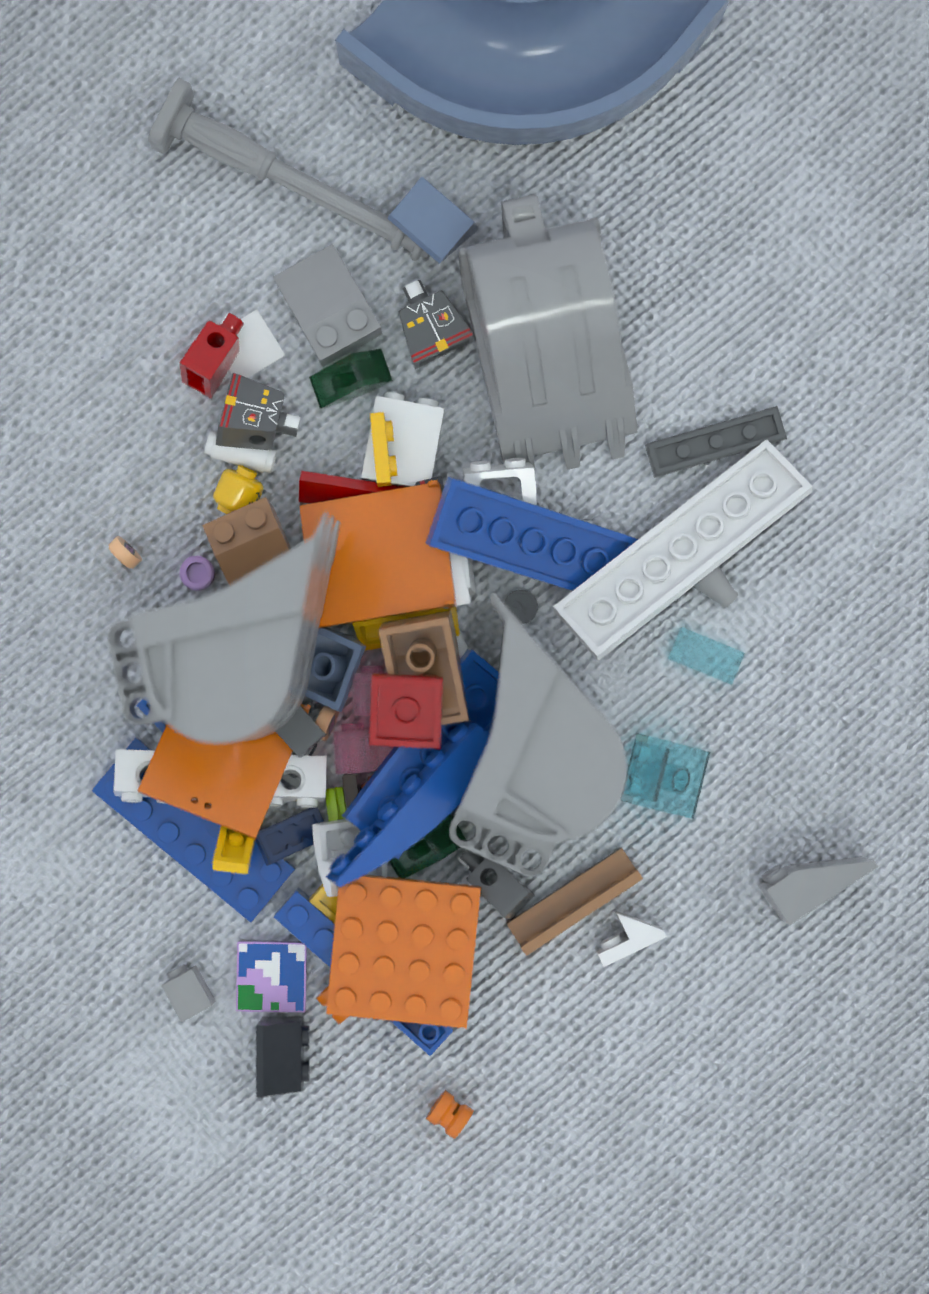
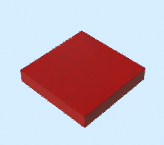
[369,673,443,749]

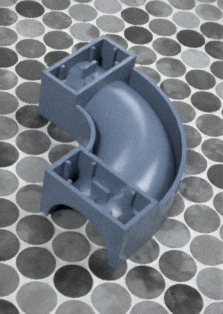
[335,0,729,145]

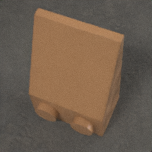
[202,497,291,586]
[378,610,469,725]

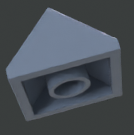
[387,177,478,264]
[305,627,366,712]

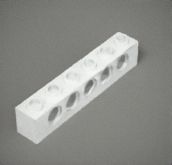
[114,749,327,808]

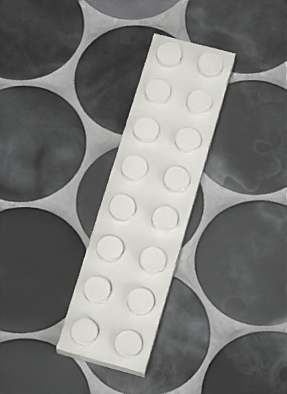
[553,439,813,661]

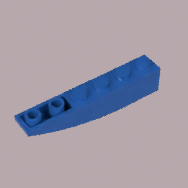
[326,721,490,887]
[274,887,454,1056]

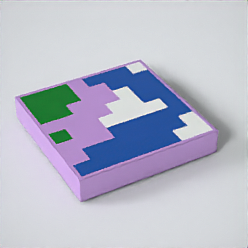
[236,941,307,1013]

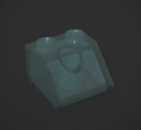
[620,733,711,819]

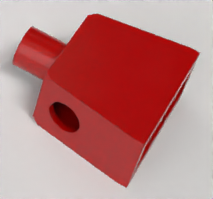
[180,313,244,399]

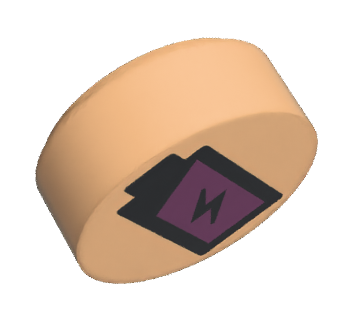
[109,536,142,569]
[316,706,339,741]

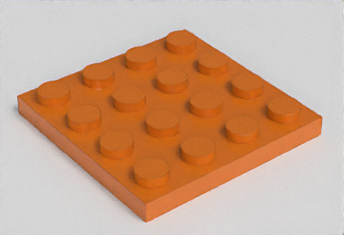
[326,875,481,1028]

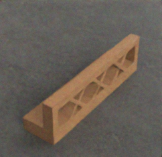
[506,848,643,956]

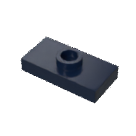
[255,807,324,866]

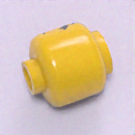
[213,465,263,514]

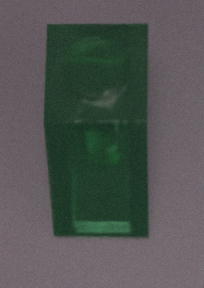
[309,348,393,409]
[389,813,466,878]

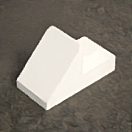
[596,911,667,967]

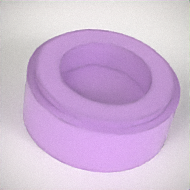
[180,556,215,591]

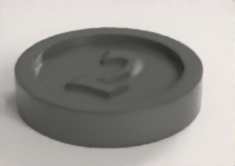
[504,590,538,624]

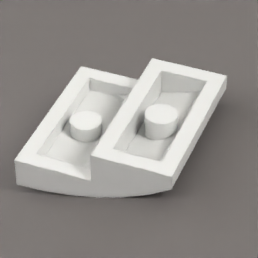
[312,819,388,897]

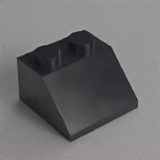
[256,1016,310,1097]

